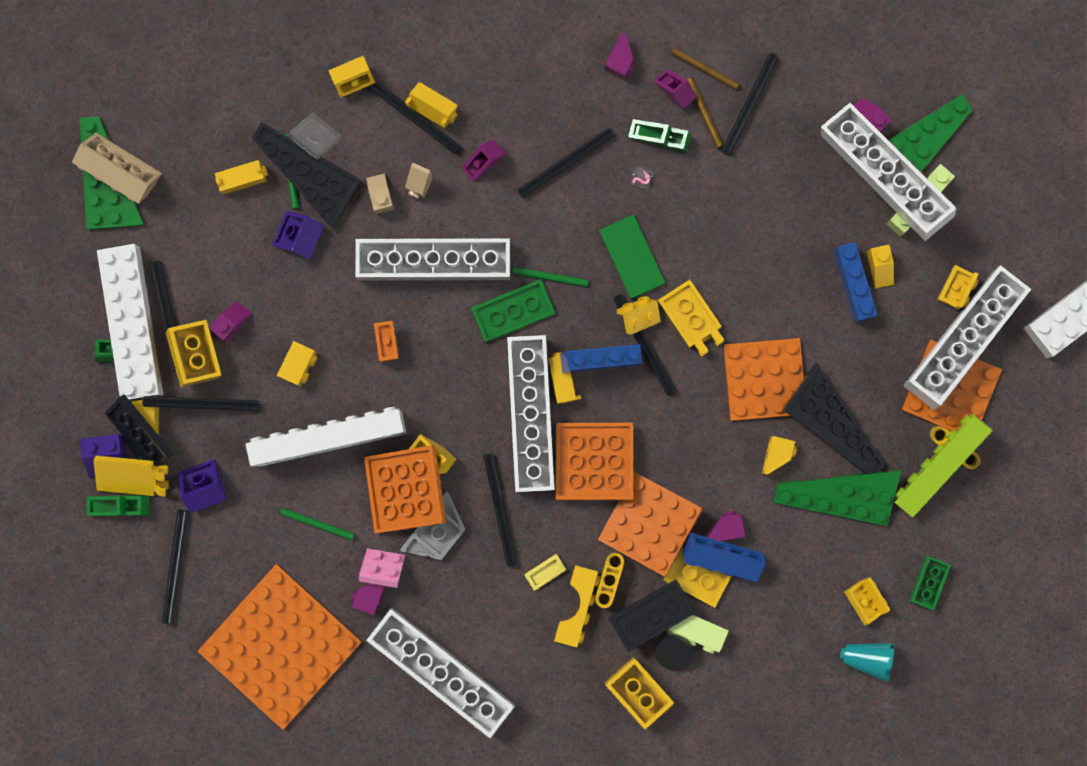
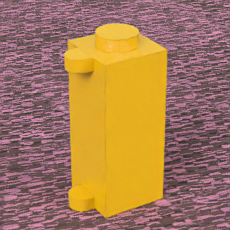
[405,82,458,128]
[214,160,268,195]
[548,352,582,404]

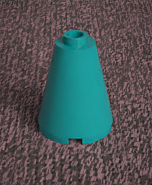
[840,643,895,682]

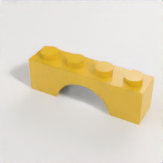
[554,565,600,647]

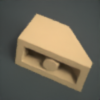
[405,163,433,199]
[366,173,394,214]

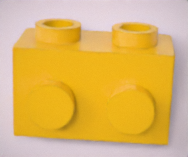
[937,265,979,310]
[616,296,661,335]
[844,577,890,625]

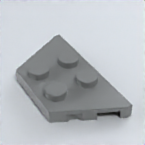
[400,491,466,560]

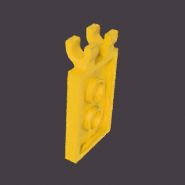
[658,280,724,357]
[93,456,169,497]
[663,547,731,608]

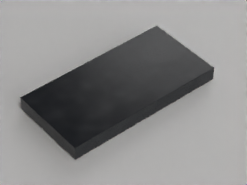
[105,394,173,466]
[609,579,696,653]

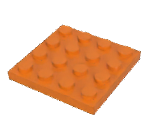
[723,338,804,421]
[901,340,1002,431]
[556,423,634,500]
[364,445,446,533]
[598,472,703,577]

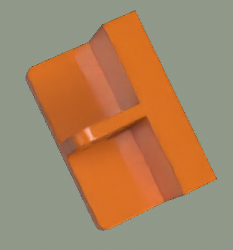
[374,320,399,363]

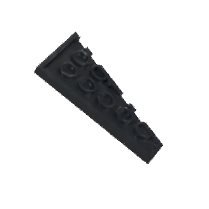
[252,122,361,229]
[782,363,885,474]

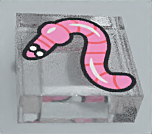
[630,166,654,191]

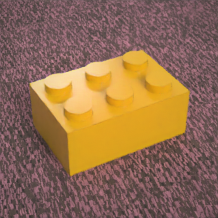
[166,320,221,388]
[605,656,674,729]

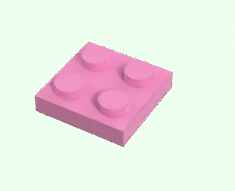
[359,548,405,588]

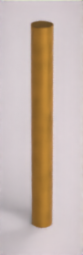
[670,47,739,90]
[687,77,724,148]

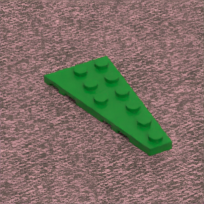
[888,94,972,173]
[80,116,144,230]
[773,469,901,526]

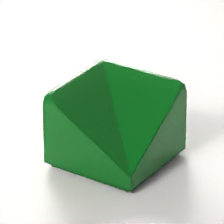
[95,339,114,363]

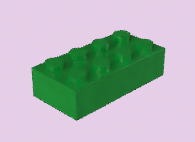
[909,556,951,610]

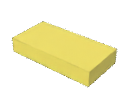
[524,554,567,591]

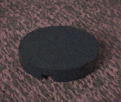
[655,634,694,671]

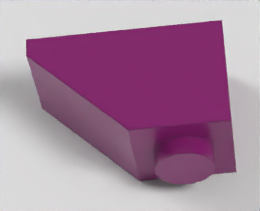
[604,32,635,80]
[654,69,697,109]
[854,98,892,132]
[461,139,506,182]
[209,301,252,342]
[707,511,745,541]
[351,583,385,615]

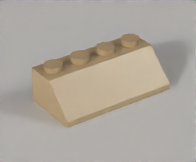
[72,133,162,204]

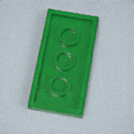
[599,215,665,299]
[471,279,556,343]

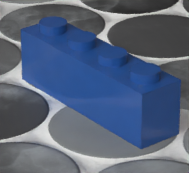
[833,242,877,323]
[560,344,642,374]
[682,533,766,582]

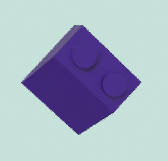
[272,211,324,260]
[80,434,126,478]
[178,459,227,513]

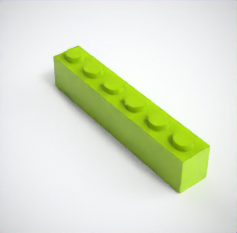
[894,413,992,518]

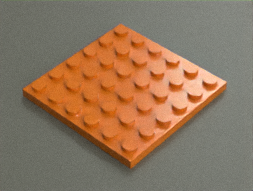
[197,564,362,730]

